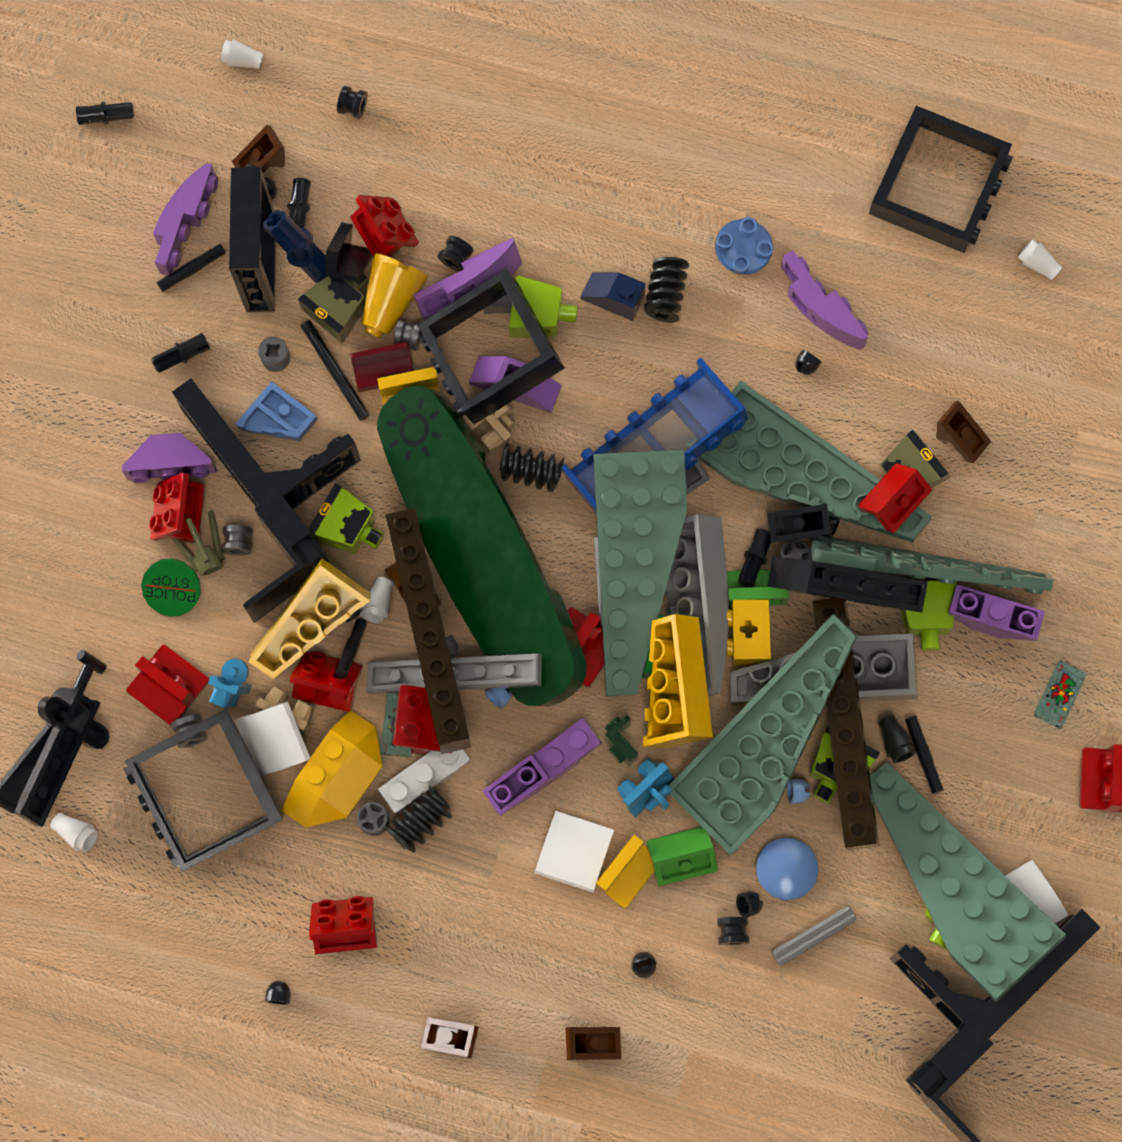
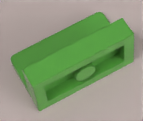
[727,570,789,608]
[646,826,718,887]

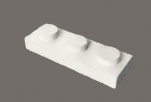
[378,749,471,815]

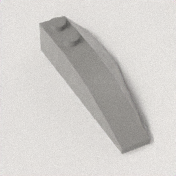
[664,514,729,696]
[730,633,918,703]

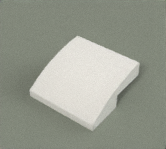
[235,701,310,776]
[535,811,614,893]
[1005,860,1069,925]

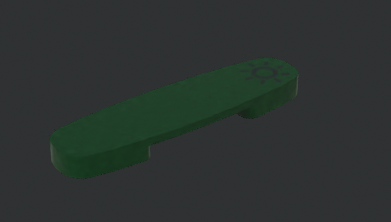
[377,386,587,707]

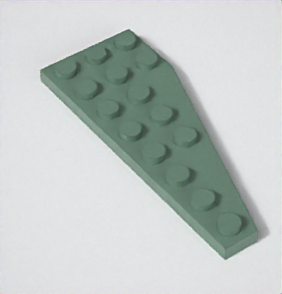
[686,381,932,543]
[593,450,687,696]
[810,535,1054,594]
[669,614,858,856]
[870,762,1066,1002]

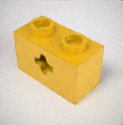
[726,599,771,666]

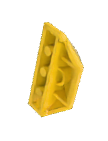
[281,711,383,828]

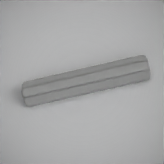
[772,906,857,966]

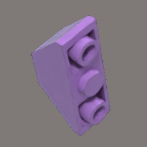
[469,356,561,413]
[122,433,216,483]
[948,584,1045,641]

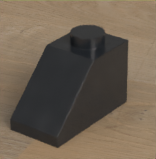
[767,504,832,543]

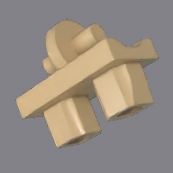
[463,404,515,454]
[255,687,313,736]

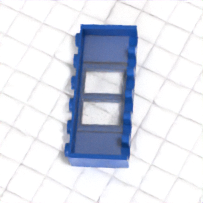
[561,357,748,513]

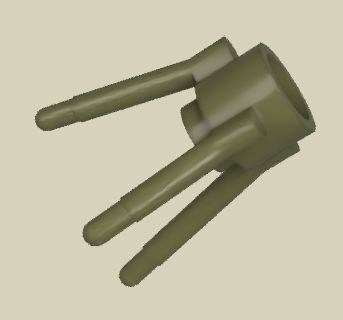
[172,511,225,576]

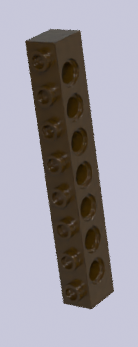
[385,508,471,754]
[812,598,880,850]

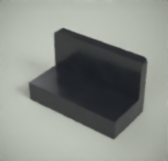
[325,222,372,282]

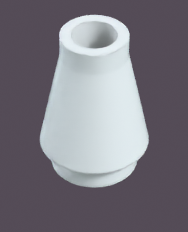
[220,39,264,70]
[1018,239,1062,280]
[360,577,394,624]
[50,813,98,852]

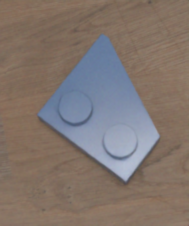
[235,381,318,441]

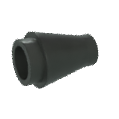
[878,715,916,763]

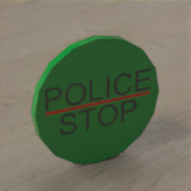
[141,558,201,617]

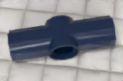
[263,210,327,283]

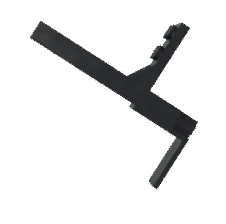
[172,378,361,623]
[890,909,1101,1142]

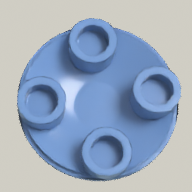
[715,217,773,274]
[756,838,818,901]

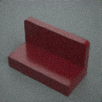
[350,342,414,392]

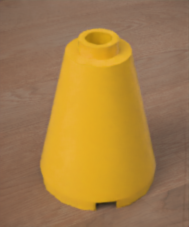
[361,253,428,338]

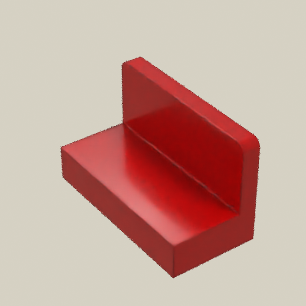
[858,464,932,533]

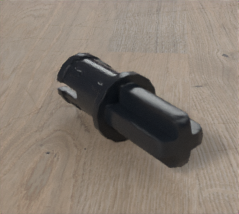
[76,102,135,125]
[287,178,311,228]
[152,333,210,372]
[738,528,771,588]

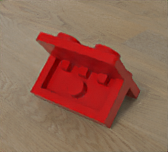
[350,195,419,258]
[149,473,205,544]
[568,607,604,688]
[126,645,209,726]
[290,651,363,712]
[393,685,460,755]
[1079,744,1122,813]
[309,896,377,955]

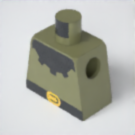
[298,274,369,343]
[880,430,951,488]

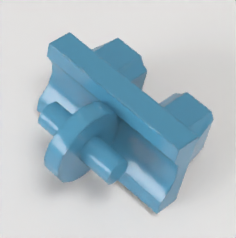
[208,658,252,708]
[617,759,675,818]

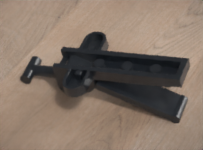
[0,650,109,827]

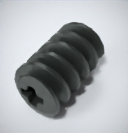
[644,257,689,323]
[499,443,564,493]
[384,785,453,853]

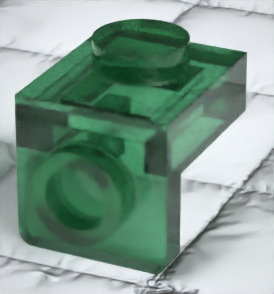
[604,715,639,766]

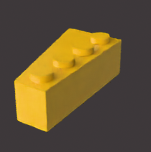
[248,558,371,679]
[642,614,713,749]

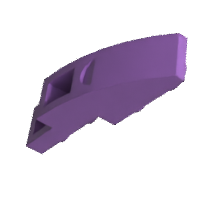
[153,163,218,275]
[413,238,522,320]
[781,250,868,350]
[483,718,602,816]

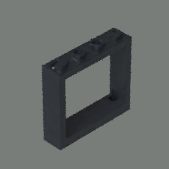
[869,105,1013,253]
[229,164,276,312]
[418,268,565,425]
[767,557,928,613]
[123,708,283,872]

